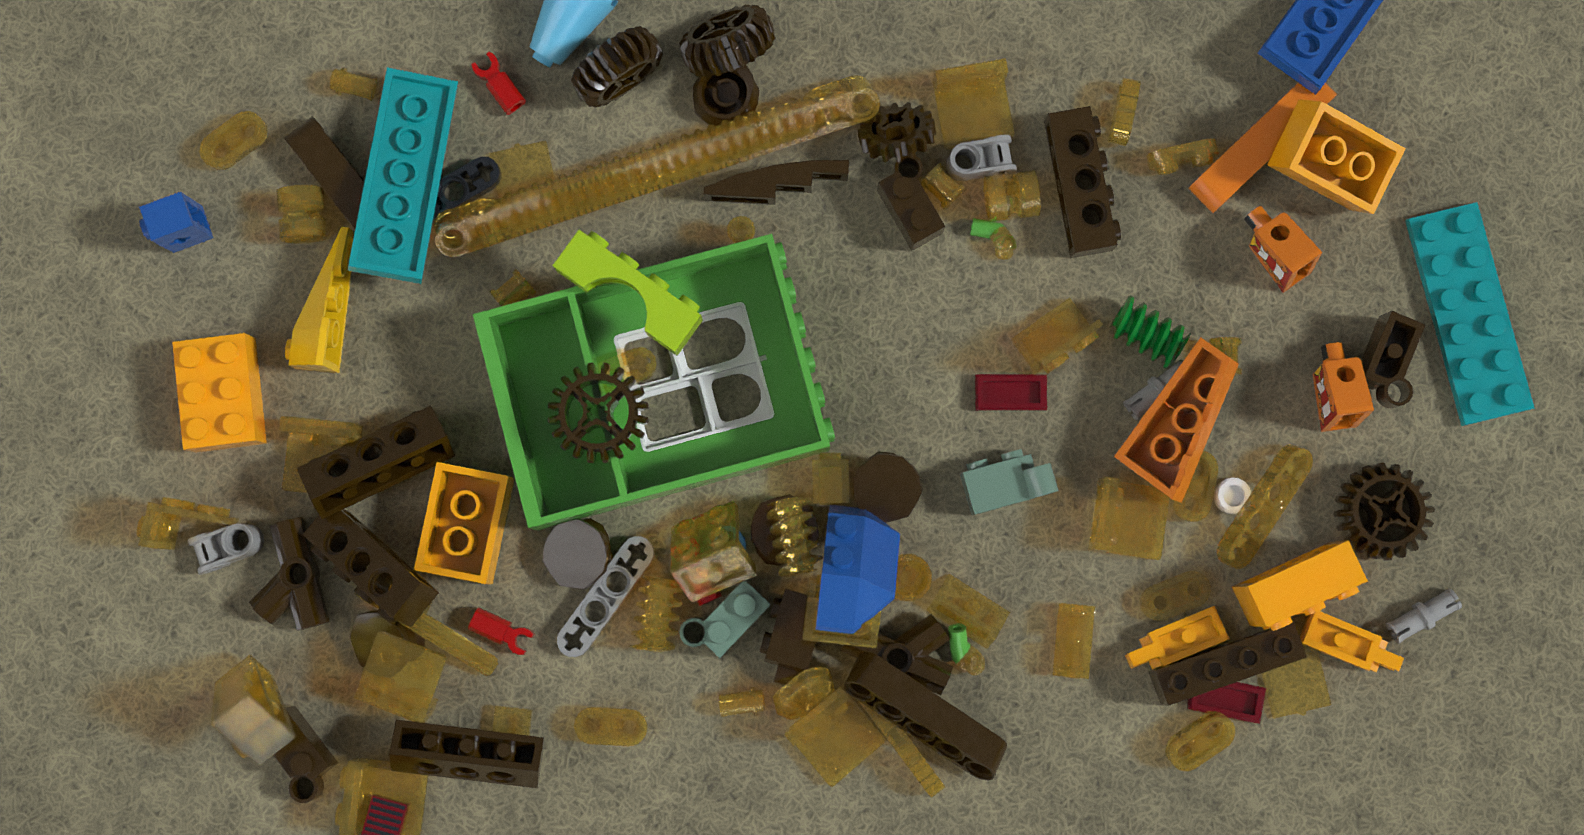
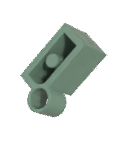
[960,449,1059,516]
[679,579,771,658]

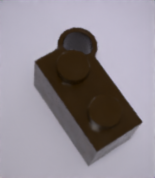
[877,155,945,251]
[1361,311,1425,409]
[759,588,819,690]
[255,706,338,803]

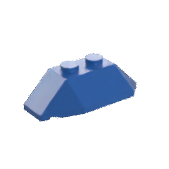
[815,505,900,634]

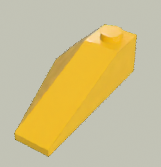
[285,227,355,373]

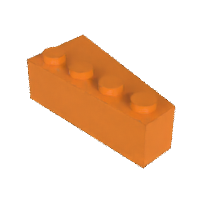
[1114,337,1239,503]

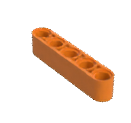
[1188,82,1337,213]

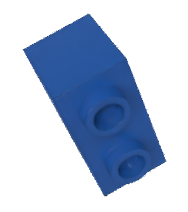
[139,192,214,253]

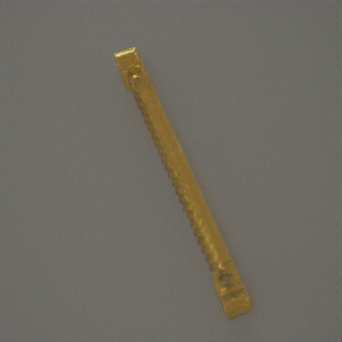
[434,75,880,257]

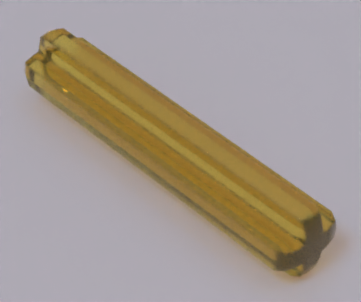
[401,612,498,676]

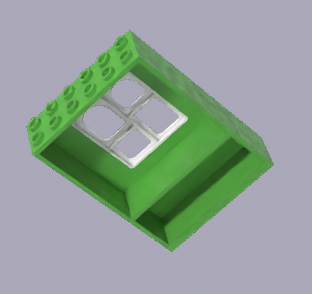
[473,234,835,531]

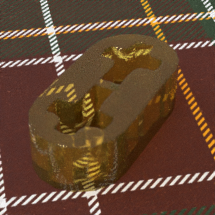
[1108,77,1141,146]
[597,347,657,394]

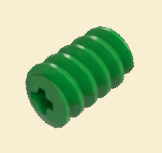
[1109,295,1191,369]

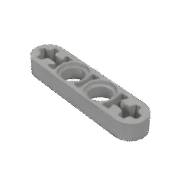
[557,536,655,657]

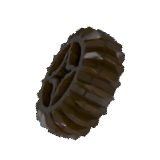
[679,4,776,77]
[571,26,663,108]
[548,363,649,464]
[1333,463,1435,561]

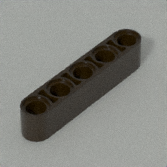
[284,116,365,229]
[844,652,1007,781]

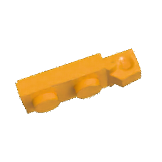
[1125,606,1230,670]
[1300,611,1404,672]

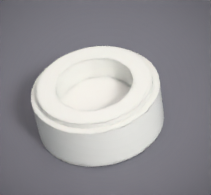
[1214,478,1252,514]

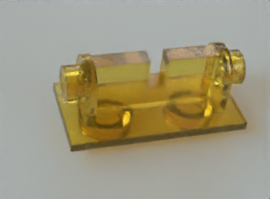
[1052,603,1095,679]

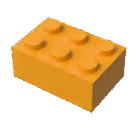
[1267,100,1406,214]
[172,333,267,453]
[414,462,515,584]
[1232,540,1368,631]

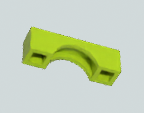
[553,230,703,356]

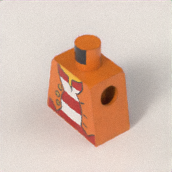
[1244,206,1322,293]
[1313,342,1374,432]

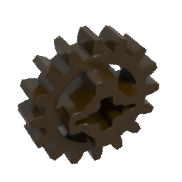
[857,102,936,162]

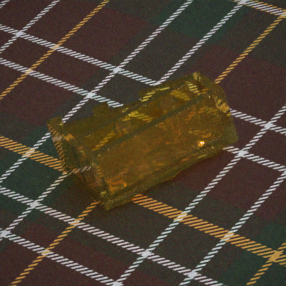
[211,654,296,766]

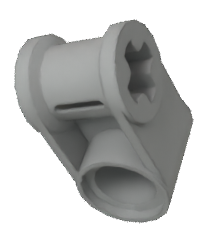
[946,135,1017,181]
[187,523,264,575]

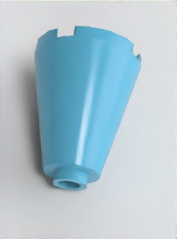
[529,0,618,68]

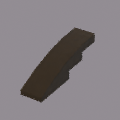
[703,160,849,205]

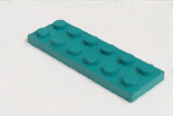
[348,67,458,284]
[1405,202,1535,426]

